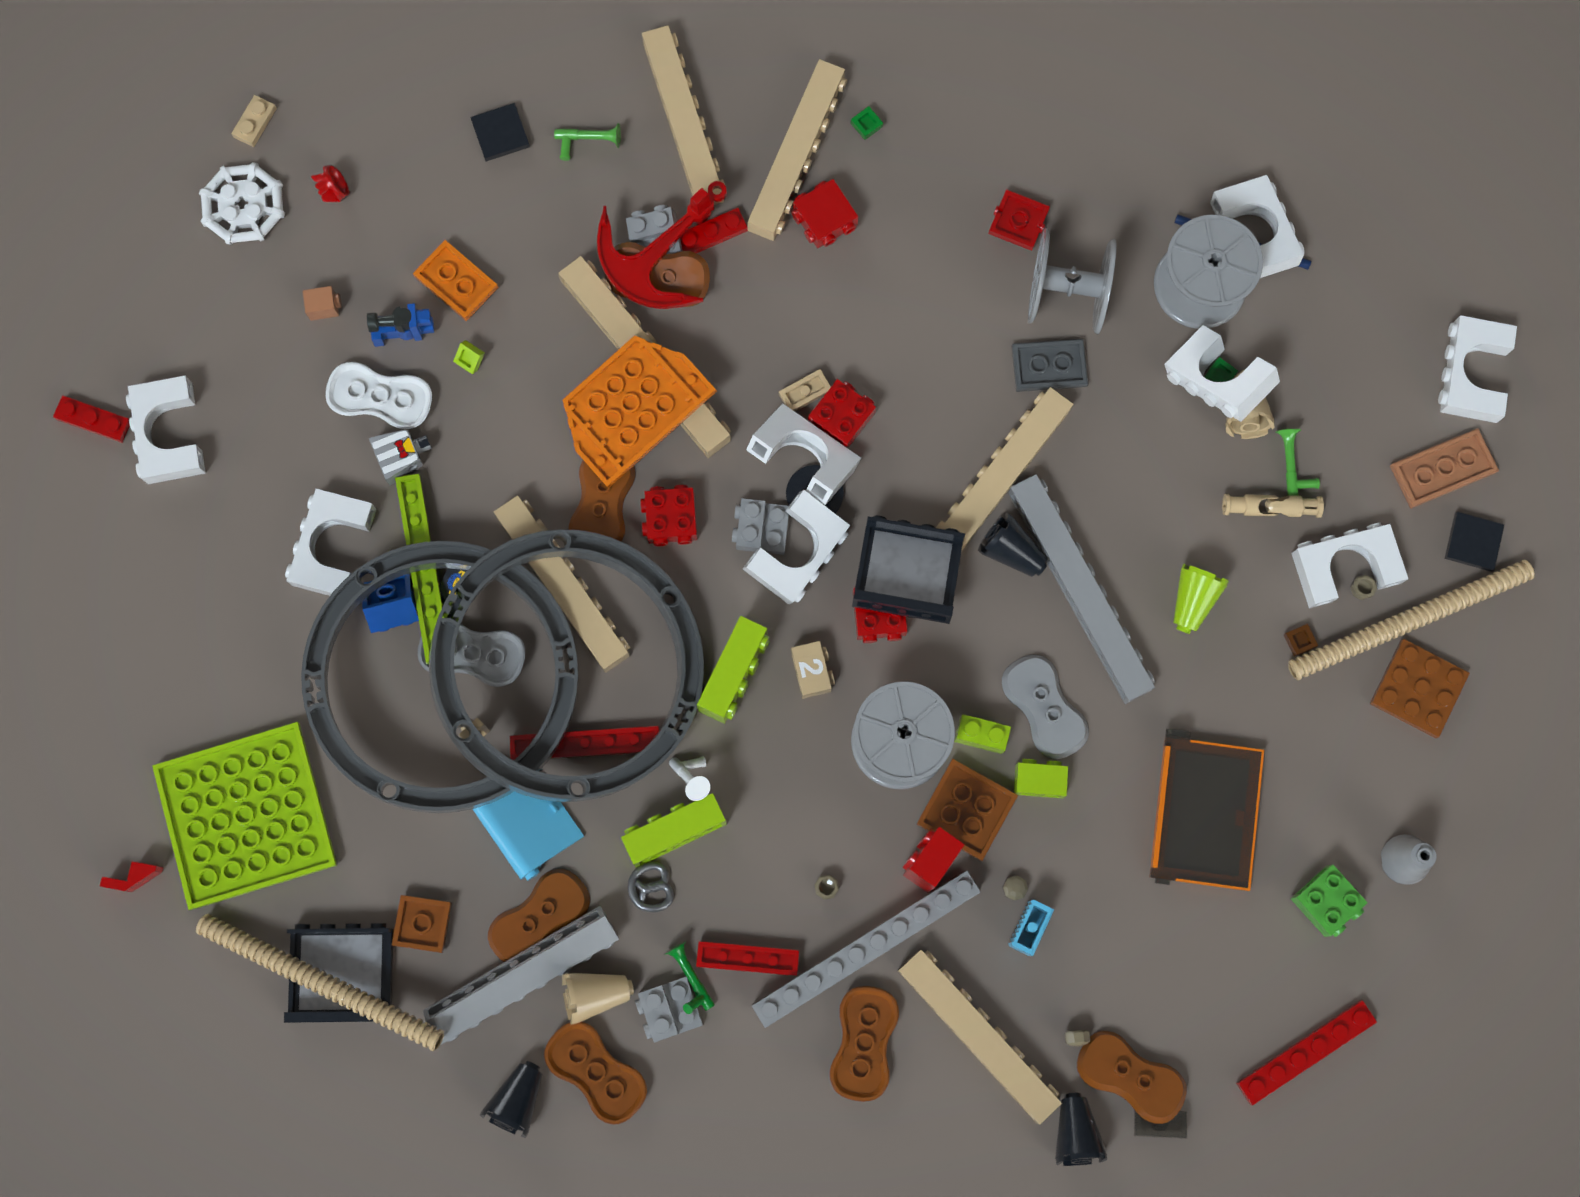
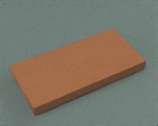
[1390,428,1499,509]

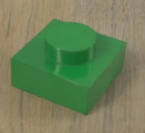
[850,106,883,140]
[1204,357,1238,382]

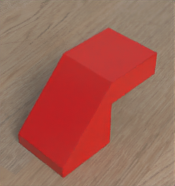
[100,861,164,892]

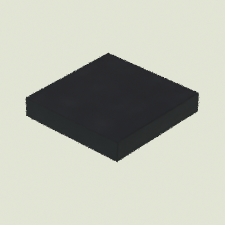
[470,103,530,162]
[1444,512,1504,572]

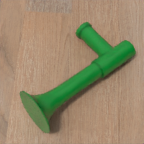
[664,941,715,1014]

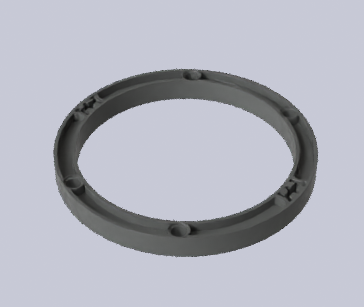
[429,529,704,802]
[301,541,578,813]

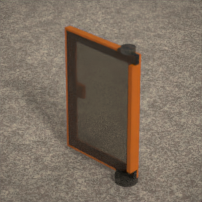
[1149,729,1264,891]

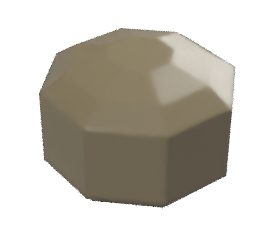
[1350,575,1377,600]
[814,875,839,900]
[1002,875,1028,901]
[1064,1030,1090,1047]

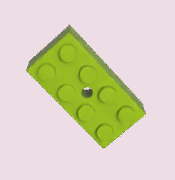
[697,616,770,724]
[621,793,727,868]

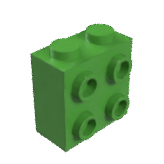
[1290,864,1368,937]

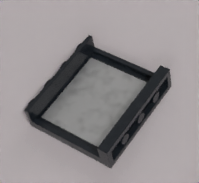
[852,515,965,624]
[284,923,393,1023]

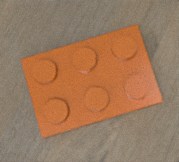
[413,240,499,321]

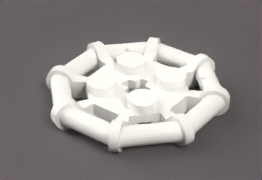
[199,162,285,245]

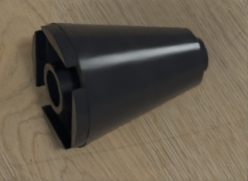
[978,513,1047,577]
[480,1061,542,1138]
[1055,1092,1107,1166]

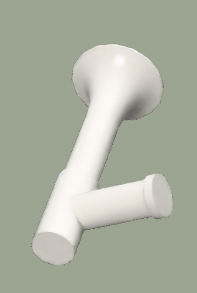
[669,756,710,801]

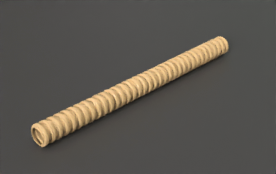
[1288,560,1535,680]
[196,913,444,1051]

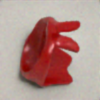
[311,165,350,202]

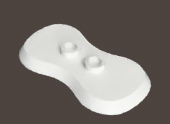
[326,362,432,429]

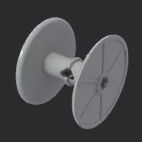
[1154,215,1263,329]
[1028,228,1116,334]
[851,682,955,789]

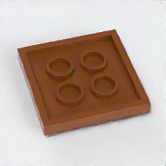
[1370,639,1470,738]
[916,759,1018,861]

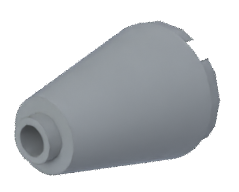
[1381,834,1436,884]

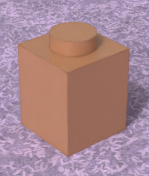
[303,286,342,321]

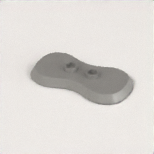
[418,624,525,687]
[1002,655,1089,759]

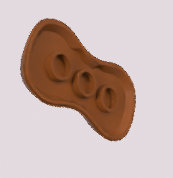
[605,242,710,307]
[568,460,635,542]
[488,868,590,962]
[830,986,899,1102]
[544,1022,647,1124]
[1077,1031,1187,1124]

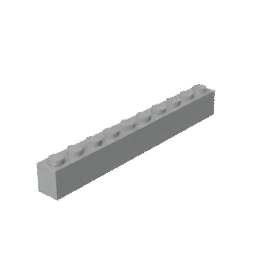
[1008,475,1155,704]
[752,871,980,1028]

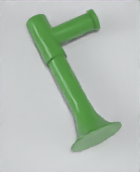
[554,123,621,161]
[1275,429,1320,496]

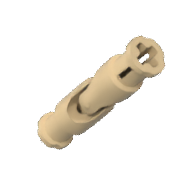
[1222,494,1324,518]

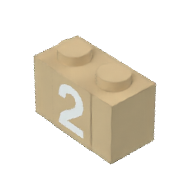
[791,641,835,699]

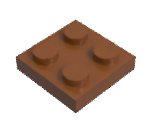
[392,895,452,953]

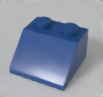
[362,573,419,633]

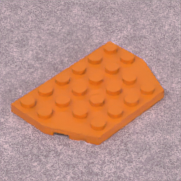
[562,335,717,488]

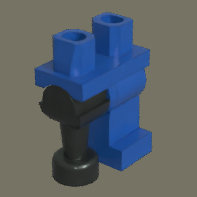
[367,303,434,347]

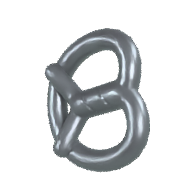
[628,862,674,912]

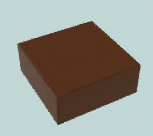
[1284,624,1318,657]

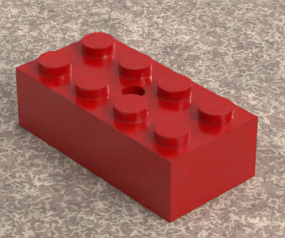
[902,827,965,893]

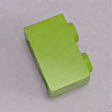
[954,714,1011,754]
[1014,759,1068,799]

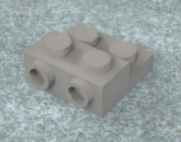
[626,205,682,254]
[732,498,789,555]
[635,977,703,1043]

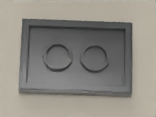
[1011,339,1088,392]

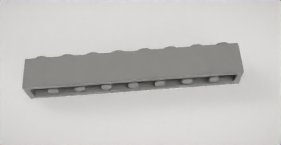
[423,906,619,1045]

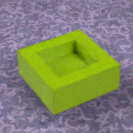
[453,340,485,374]

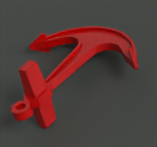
[597,181,727,309]

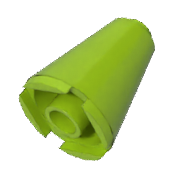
[1173,564,1229,634]

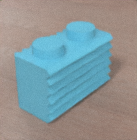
[1008,900,1054,956]

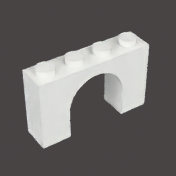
[1210,175,1304,278]
[1438,315,1517,423]
[1164,325,1280,422]
[126,375,206,484]
[746,403,861,505]
[285,489,376,596]
[743,490,850,604]
[1291,523,1408,608]

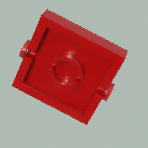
[988,189,1050,251]

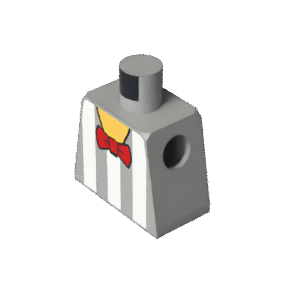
[369,430,432,485]

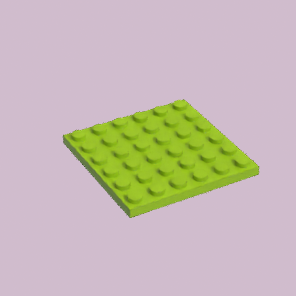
[152,722,337,910]

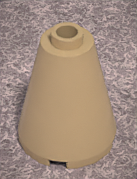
[1225,370,1274,439]
[562,973,634,1025]

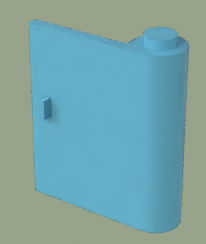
[473,791,584,881]

